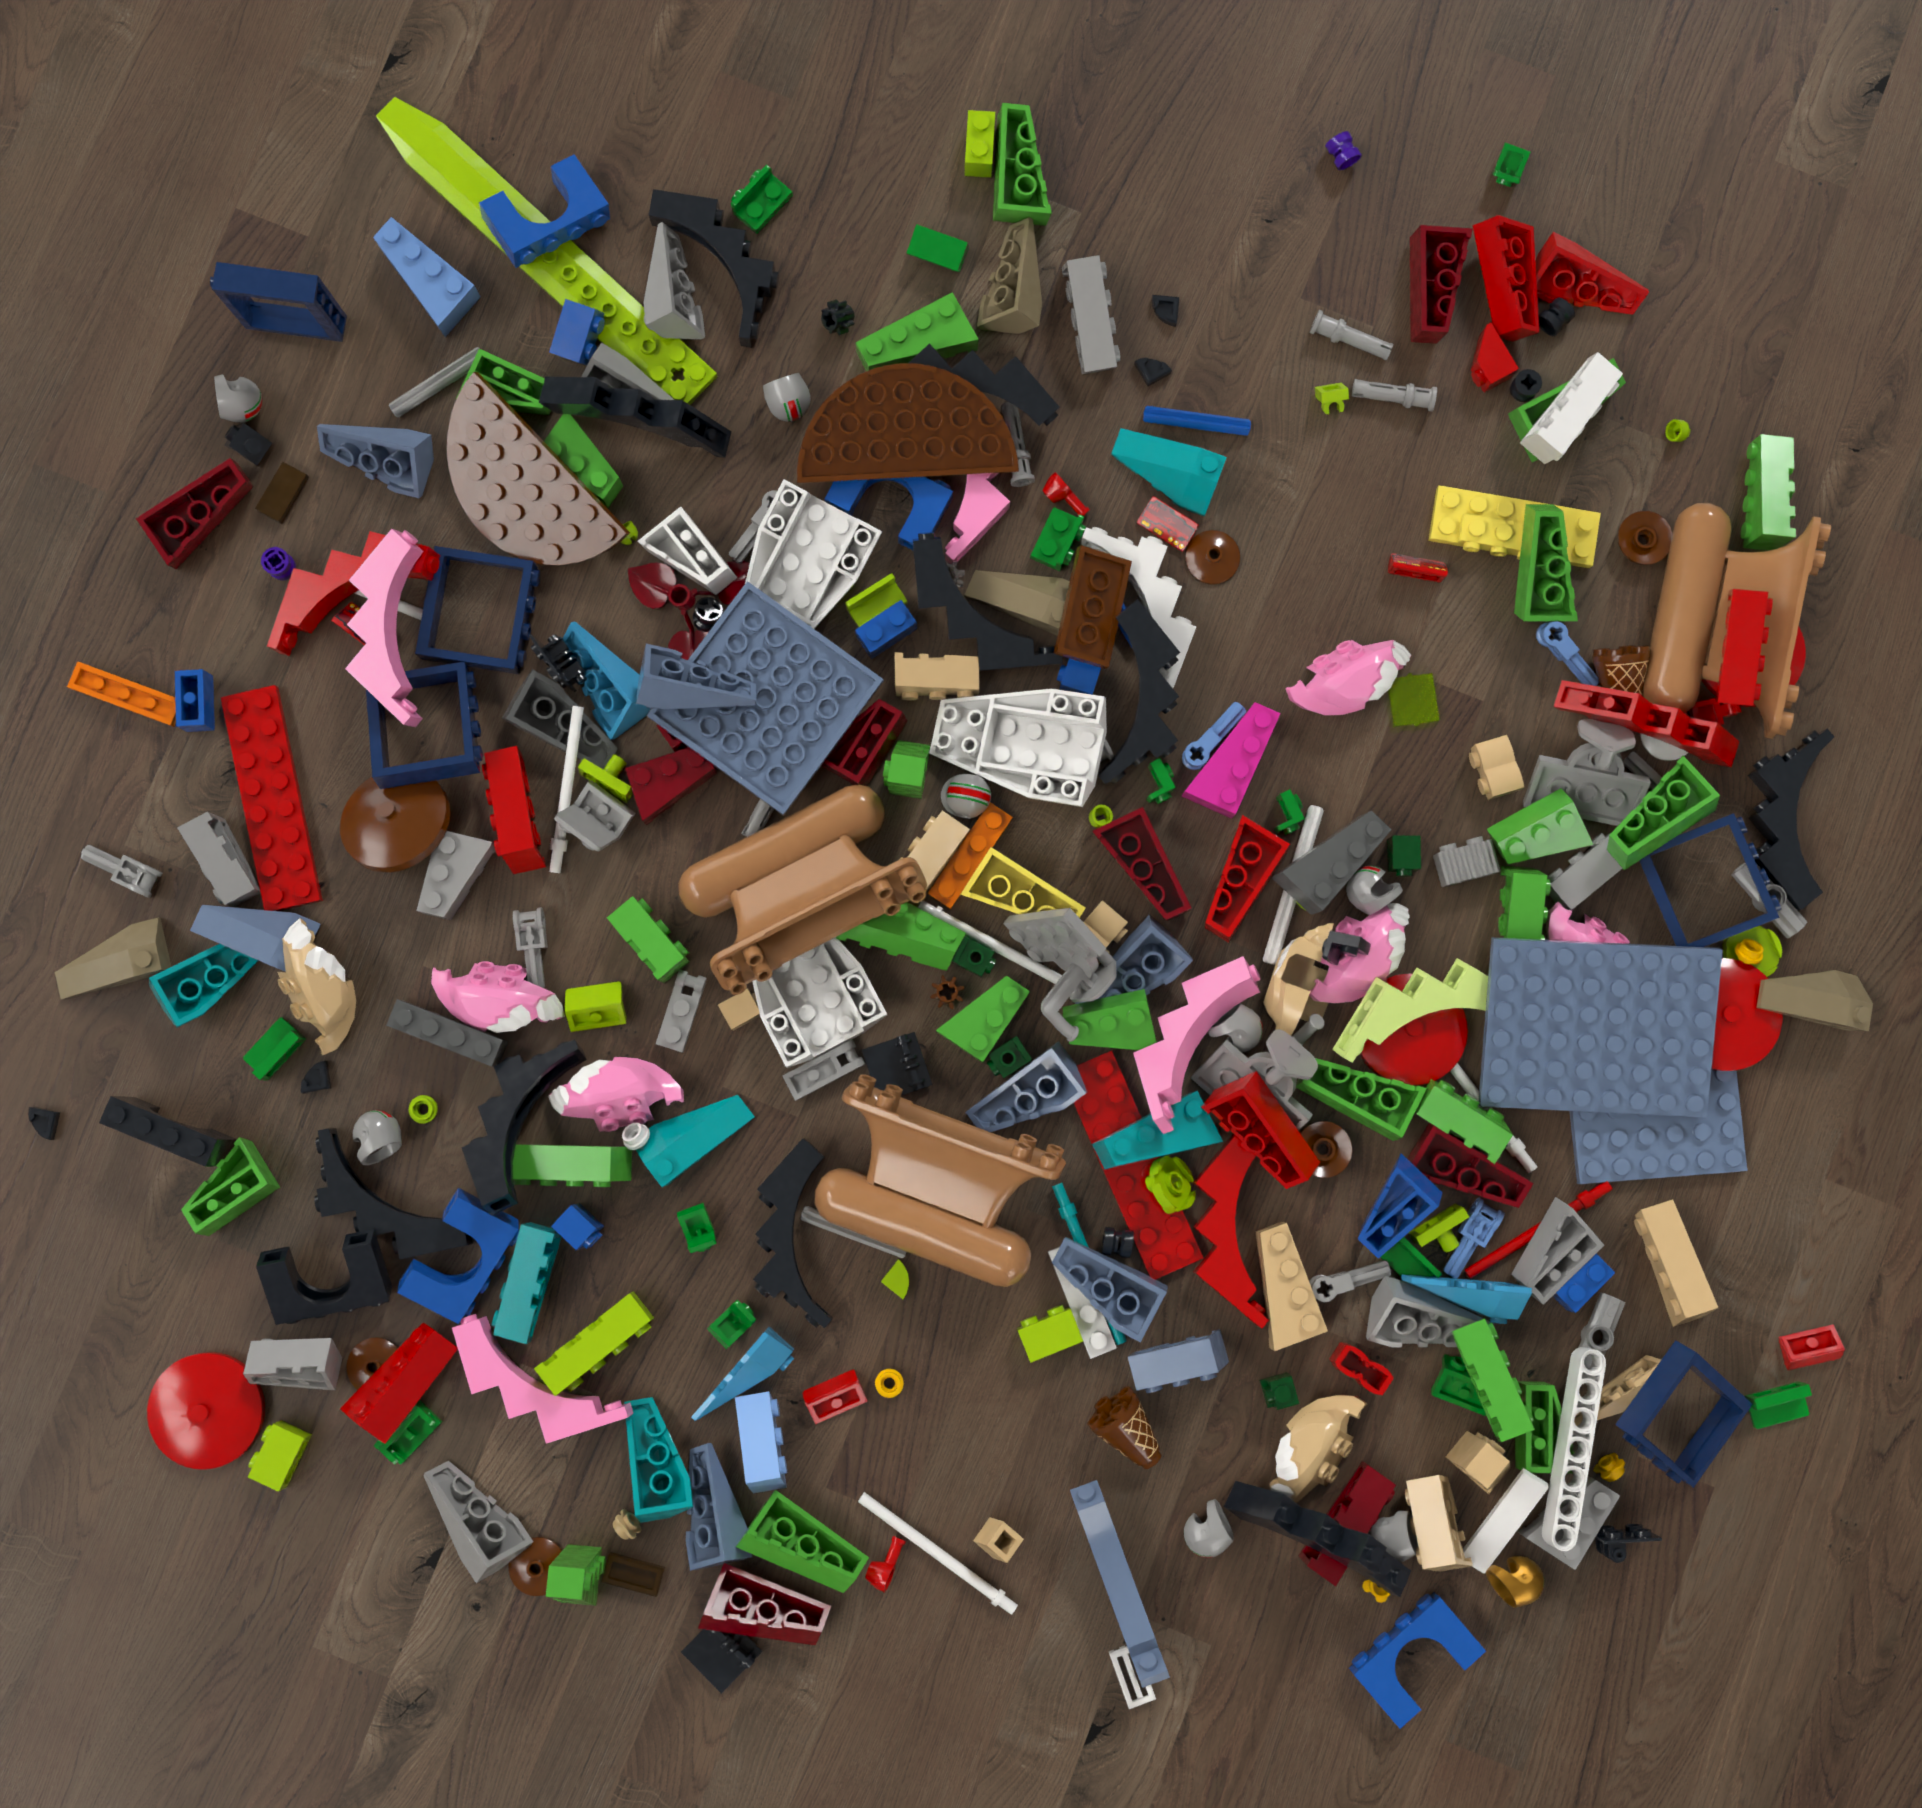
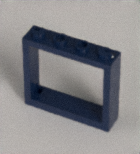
[210,262,347,342]
[415,546,540,674]
[366,662,483,789]
[1640,813,1782,947]
[1615,1340,1753,1488]

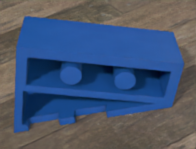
[1358,1153,1443,1259]

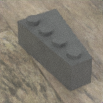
[1271,811,1392,915]

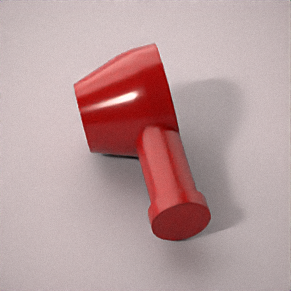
[1042,472,1090,516]
[865,1536,906,1593]

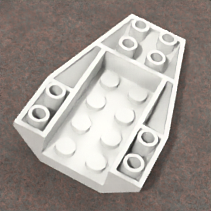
[745,479,882,629]
[929,689,1107,807]
[752,937,887,1068]

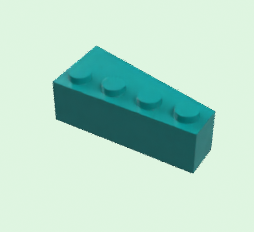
[1092,1091,1223,1169]
[491,1222,562,1344]

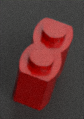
[1329,1342,1394,1395]

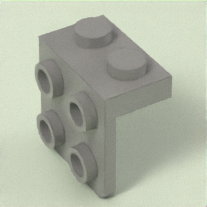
[554,780,636,851]

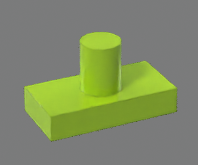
[578,754,633,803]
[1408,1203,1469,1252]

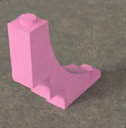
[945,473,1010,567]
[345,529,423,727]
[1133,956,1260,1134]
[452,1314,633,1444]

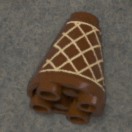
[1592,645,1650,695]
[1087,1386,1162,1469]

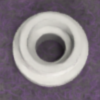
[622,1122,650,1150]

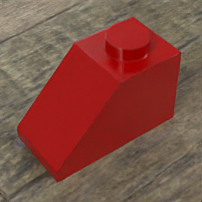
[1471,323,1519,393]

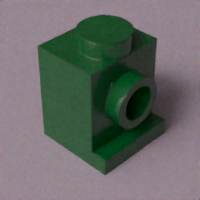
[952,936,997,978]
[987,1036,1032,1078]
[1259,1372,1300,1410]

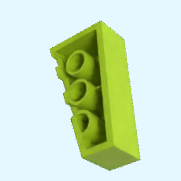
[534,1291,654,1396]

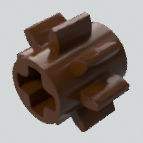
[930,975,964,1010]

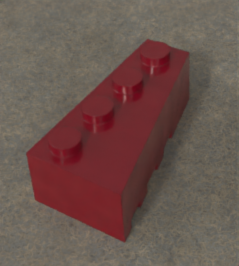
[1410,225,1473,344]

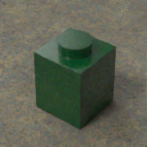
[1387,835,1421,877]

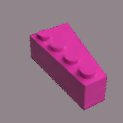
[1182,702,1281,819]

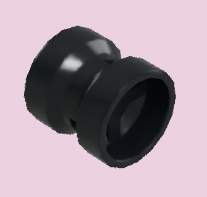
[1538,297,1575,337]
[1101,1227,1134,1259]

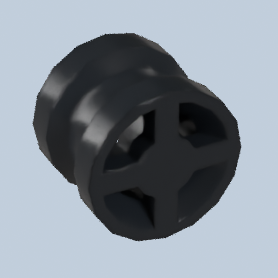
[1510,369,1542,402]
[692,597,723,632]

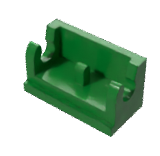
[906,224,969,272]
[373,1400,442,1465]

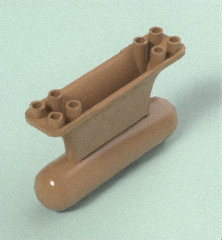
[1642,503,1831,739]
[678,784,927,995]
[815,1074,1066,1287]

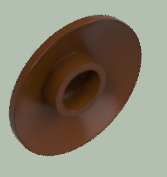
[1618,511,1673,565]
[1185,530,1240,585]
[1300,1121,1352,1178]
[346,1337,398,1390]
[508,1537,562,1596]

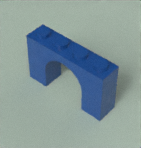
[479,154,610,268]
[824,476,953,551]
[397,1188,519,1324]
[1349,1592,1486,1729]

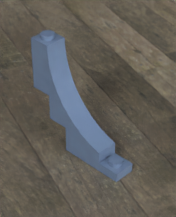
[1070,1480,1170,1688]

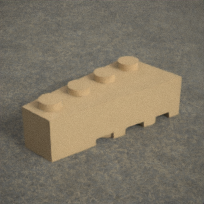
[1634,1200,1718,1327]
[1256,1222,1328,1351]

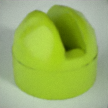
[1665,419,1690,442]
[621,521,638,545]
[1088,805,1113,828]

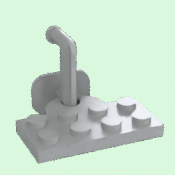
[1523,719,1651,826]
[1003,908,1116,1042]
[1191,1014,1324,1131]

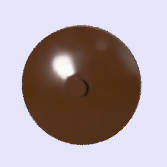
[340,777,450,872]

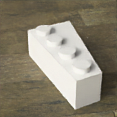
[1520,352,1623,464]

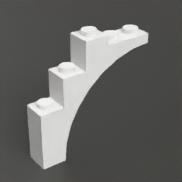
[1081,527,1196,688]

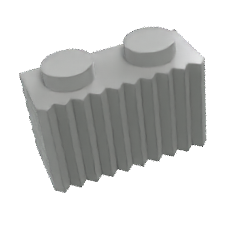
[1433,836,1500,887]

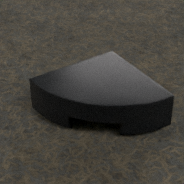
[1152,295,1179,327]
[1134,358,1172,386]
[301,1061,332,1094]
[28,1107,61,1140]

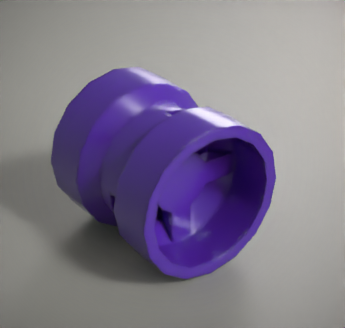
[1325,131,1362,170]
[261,547,296,581]

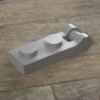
[656,969,707,1053]
[783,1039,865,1101]

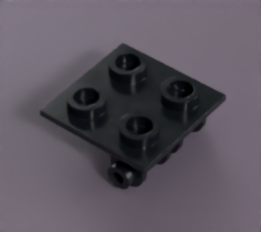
[529,634,587,692]
[862,1032,933,1096]
[1595,1524,1662,1563]
[681,1629,762,1694]

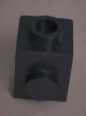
[224,423,272,465]

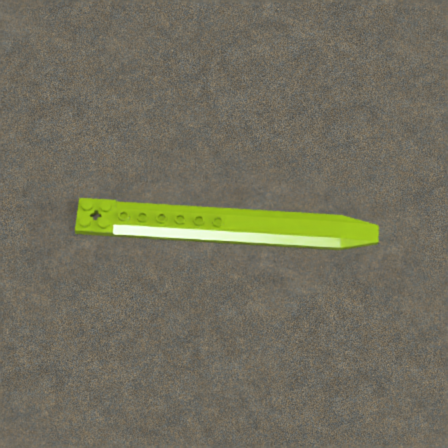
[376,97,718,405]

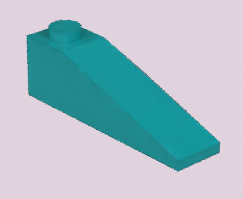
[1111,428,1227,517]
[149,943,259,1028]
[636,1095,755,1187]
[624,1397,693,1523]

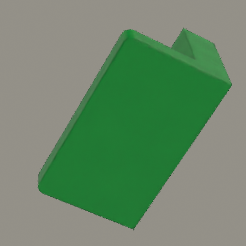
[243,1017,306,1081]
[1380,1237,1442,1278]
[1745,1381,1812,1429]

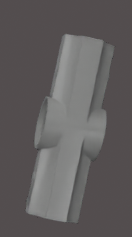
[1731,863,1807,938]
[1578,1292,1626,1368]

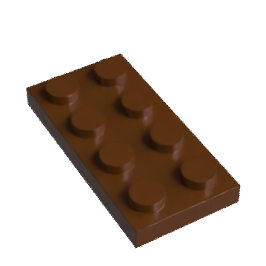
[1054,545,1132,669]

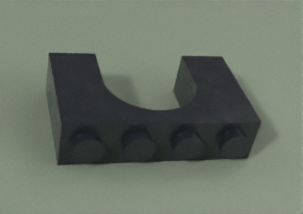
[99,1096,237,1167]
[256,1229,392,1325]

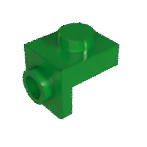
[1492,142,1531,187]
[1146,758,1176,804]
[1274,789,1305,835]
[677,1203,717,1253]
[707,1300,756,1349]

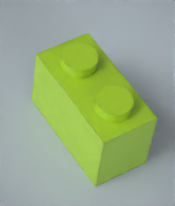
[965,110,995,178]
[1017,1305,1083,1363]
[248,1420,312,1492]

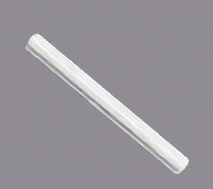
[1263,805,1324,965]

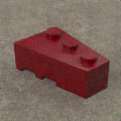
[821,699,907,786]
[625,747,717,825]

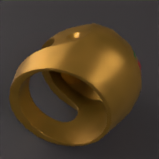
[1486,1556,1544,1608]

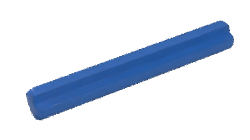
[1143,406,1251,436]

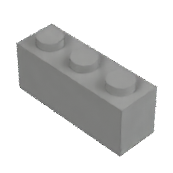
[1547,833,1622,910]

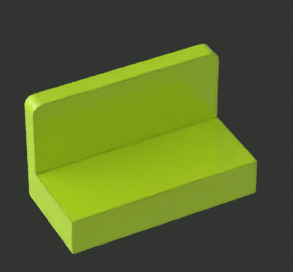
[846,573,908,628]
[565,981,626,1032]

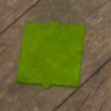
[1388,673,1439,727]

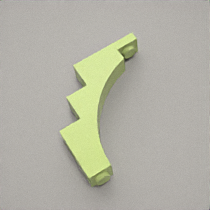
[1332,958,1488,1063]

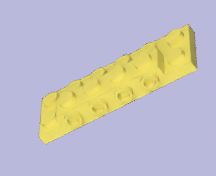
[1428,485,1601,568]

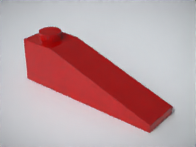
[1535,232,1649,315]

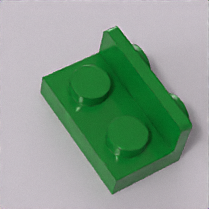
[731,165,793,234]
[1030,507,1086,572]
[1431,1354,1486,1416]

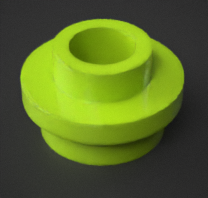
[409,1095,438,1124]

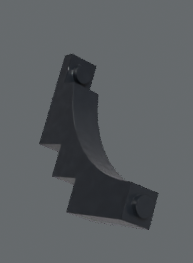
[909,343,1060,426]
[539,377,732,458]
[913,532,1063,671]

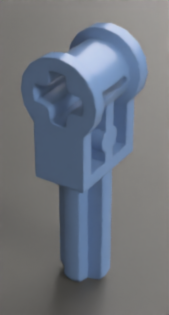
[1536,621,1599,686]
[1182,702,1246,770]
[1443,1197,1505,1279]

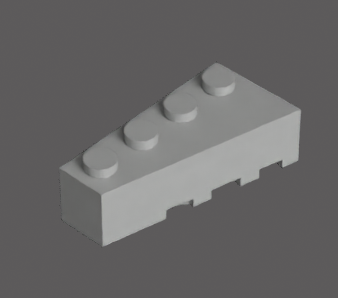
[1061,255,1120,374]

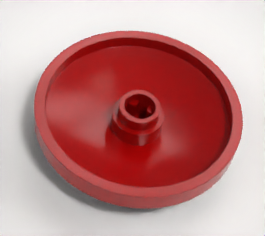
[1711,958,1783,1071]
[1360,974,1468,1086]
[147,1352,265,1469]

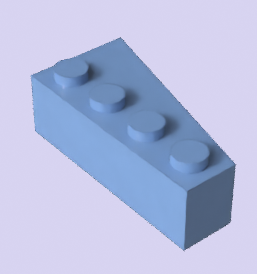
[373,217,481,337]

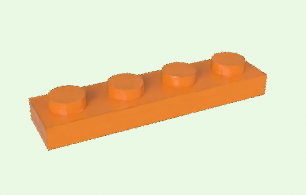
[67,661,176,727]
[927,802,1013,910]

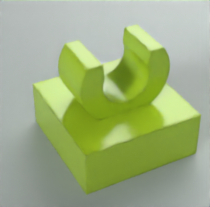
[1315,383,1349,414]

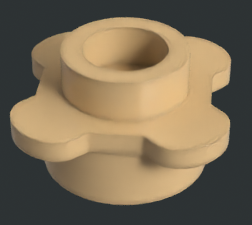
[613,1509,641,1540]

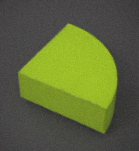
[881,1259,909,1299]

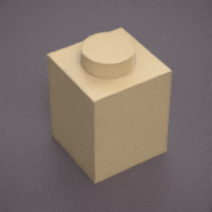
[718,988,760,1031]
[973,1517,1024,1563]

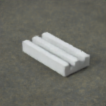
[1108,1645,1156,1709]

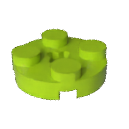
[1722,926,1782,977]
[1145,1155,1196,1214]

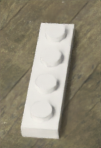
[1048,1247,1117,1359]

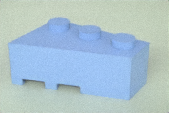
[735,1391,787,1493]

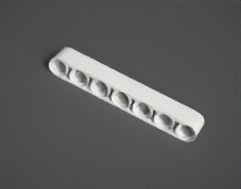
[1542,1347,1606,1551]

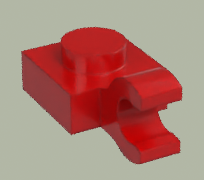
[1689,698,1742,726]

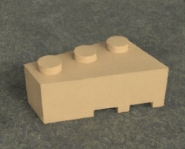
[895,652,979,700]
[899,810,970,907]
[1446,1431,1510,1494]
[1405,1475,1473,1572]

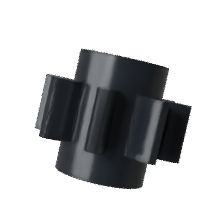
[821,299,855,335]

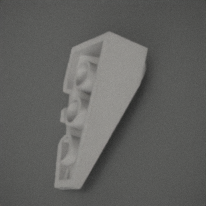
[643,222,705,339]
[581,343,674,400]
[1366,1276,1491,1347]
[423,1461,533,1583]

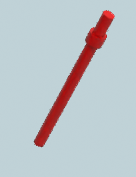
[1464,1181,1613,1280]

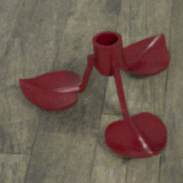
[628,561,750,660]

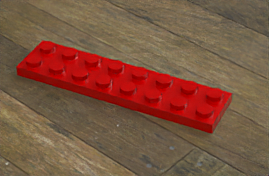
[221,685,323,911]
[1073,1050,1203,1280]

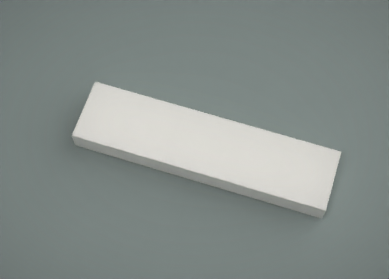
[1463,1468,1549,1574]

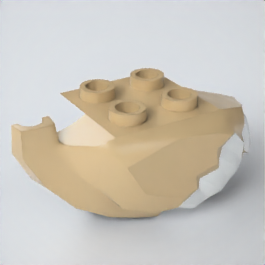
[277,918,356,1055]
[1263,923,1334,1036]
[1270,1395,1367,1503]

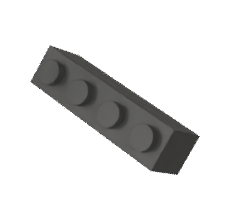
[386,999,509,1067]

